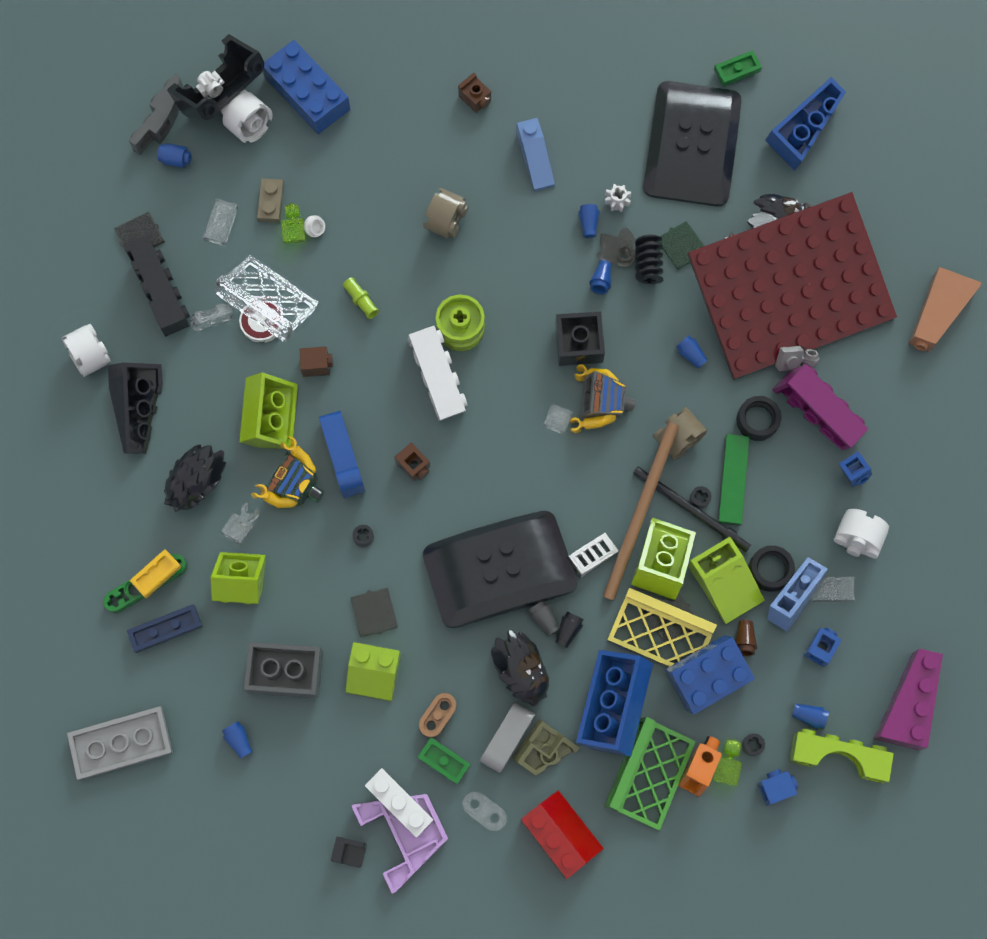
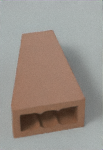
[909,267,982,352]

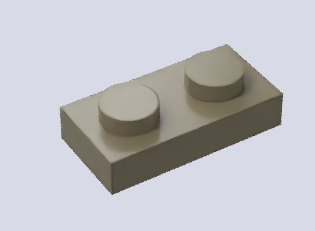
[257,178,284,223]

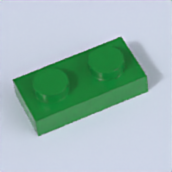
[714,50,762,87]
[417,738,471,785]

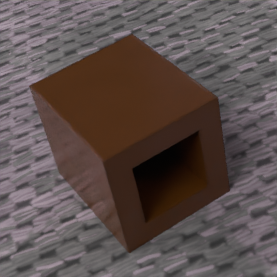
[299,346,333,377]

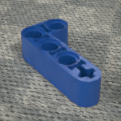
[319,410,365,499]

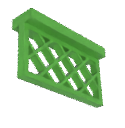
[604,717,696,831]

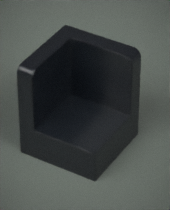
[331,836,367,868]

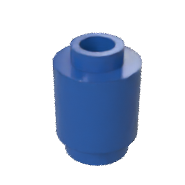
[158,143,192,168]

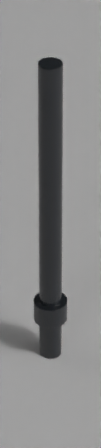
[633,467,751,552]

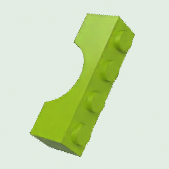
[789,729,894,784]

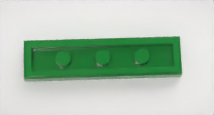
[718,434,749,526]

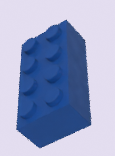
[263,40,351,134]
[576,650,653,757]

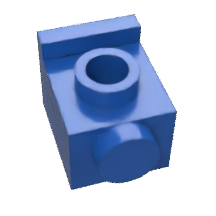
[839,451,872,487]
[803,628,842,667]

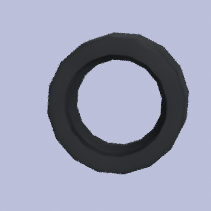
[736,396,782,441]
[748,545,795,591]

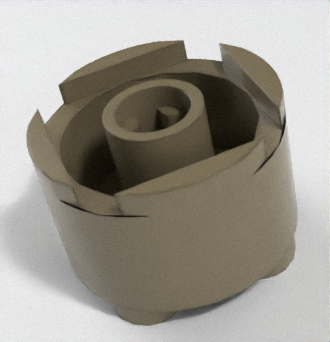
[423,188,469,239]
[653,407,708,461]

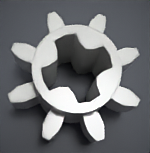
[196,71,224,98]
[605,184,631,212]

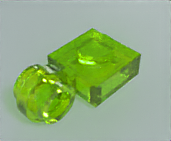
[281,202,306,244]
[713,738,742,786]

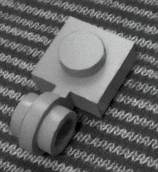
[775,346,820,371]

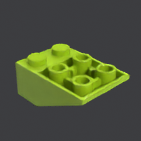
[688,537,765,625]

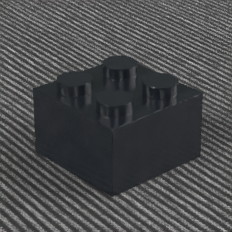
[555,311,605,366]

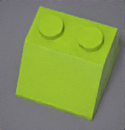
[211,552,266,604]
[346,642,401,701]

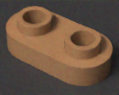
[419,693,456,738]

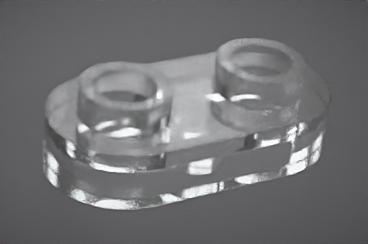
[189,303,235,331]
[463,792,507,831]

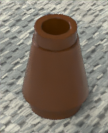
[735,620,757,656]

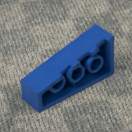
[765,77,846,171]

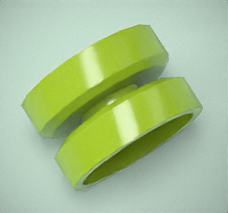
[435,294,485,351]

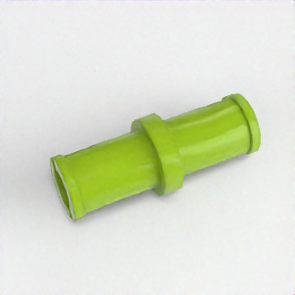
[343,277,379,319]

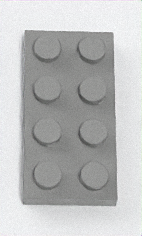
[67,706,173,781]

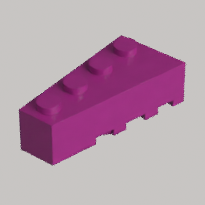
[772,364,868,450]
[873,648,943,751]

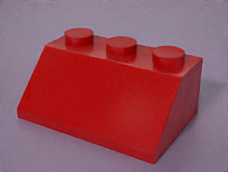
[521,790,604,879]

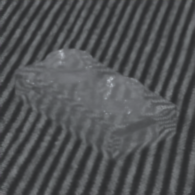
[203,199,238,246]

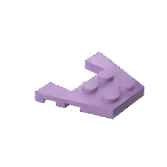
[352,794,448,894]

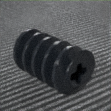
[635,234,664,284]

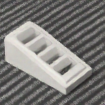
[568,533,619,578]

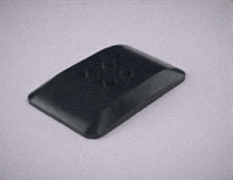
[643,81,742,206]
[423,511,577,628]

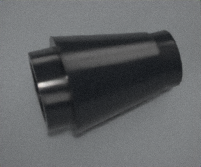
[555,611,584,648]

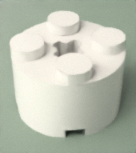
[221,90,273,143]
[61,324,111,377]
[834,509,889,559]

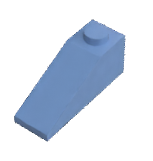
[516,118,555,191]
[767,557,828,632]

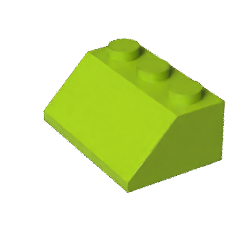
[239,372,298,449]

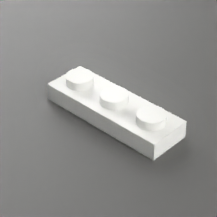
[365,768,434,838]

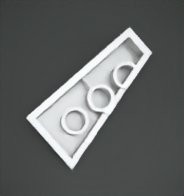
[407,326,468,421]

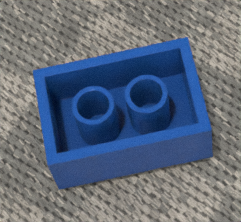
[665,635,755,714]

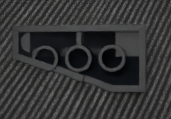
[108,362,162,454]

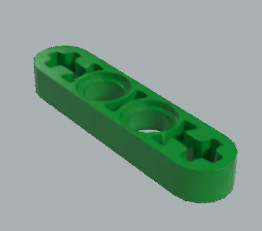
[103,554,187,613]

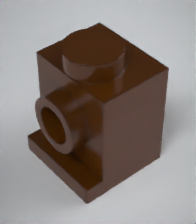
[458,73,491,113]
[394,442,430,481]

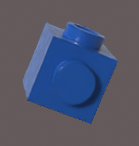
[758,769,798,806]

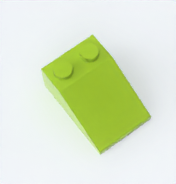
[631,517,696,600]

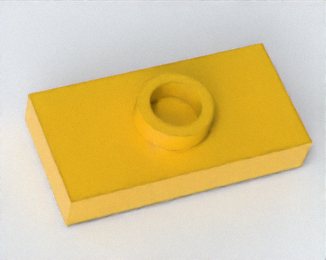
[129,549,181,599]

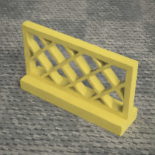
[608,588,717,667]

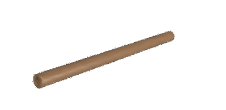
[603,422,679,600]

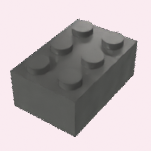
[243,642,323,698]

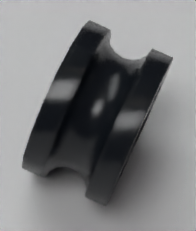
[690,486,711,509]
[353,525,374,548]
[742,733,765,756]

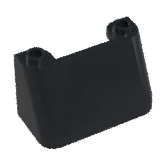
[167,34,265,120]

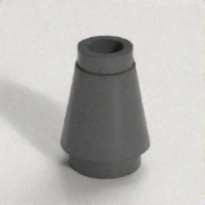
[528,602,559,636]

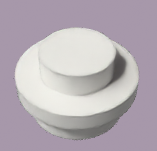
[304,215,325,237]

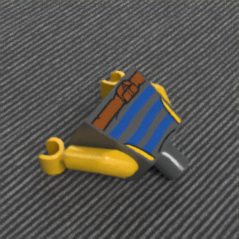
[569,364,635,433]

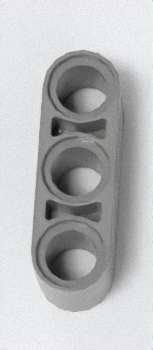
[480,702,536,774]

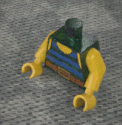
[251,436,324,508]

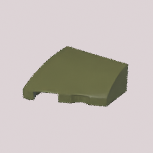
[512,719,580,776]

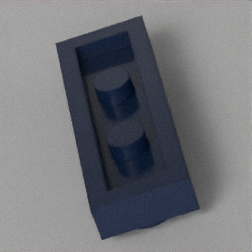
[127,604,203,653]

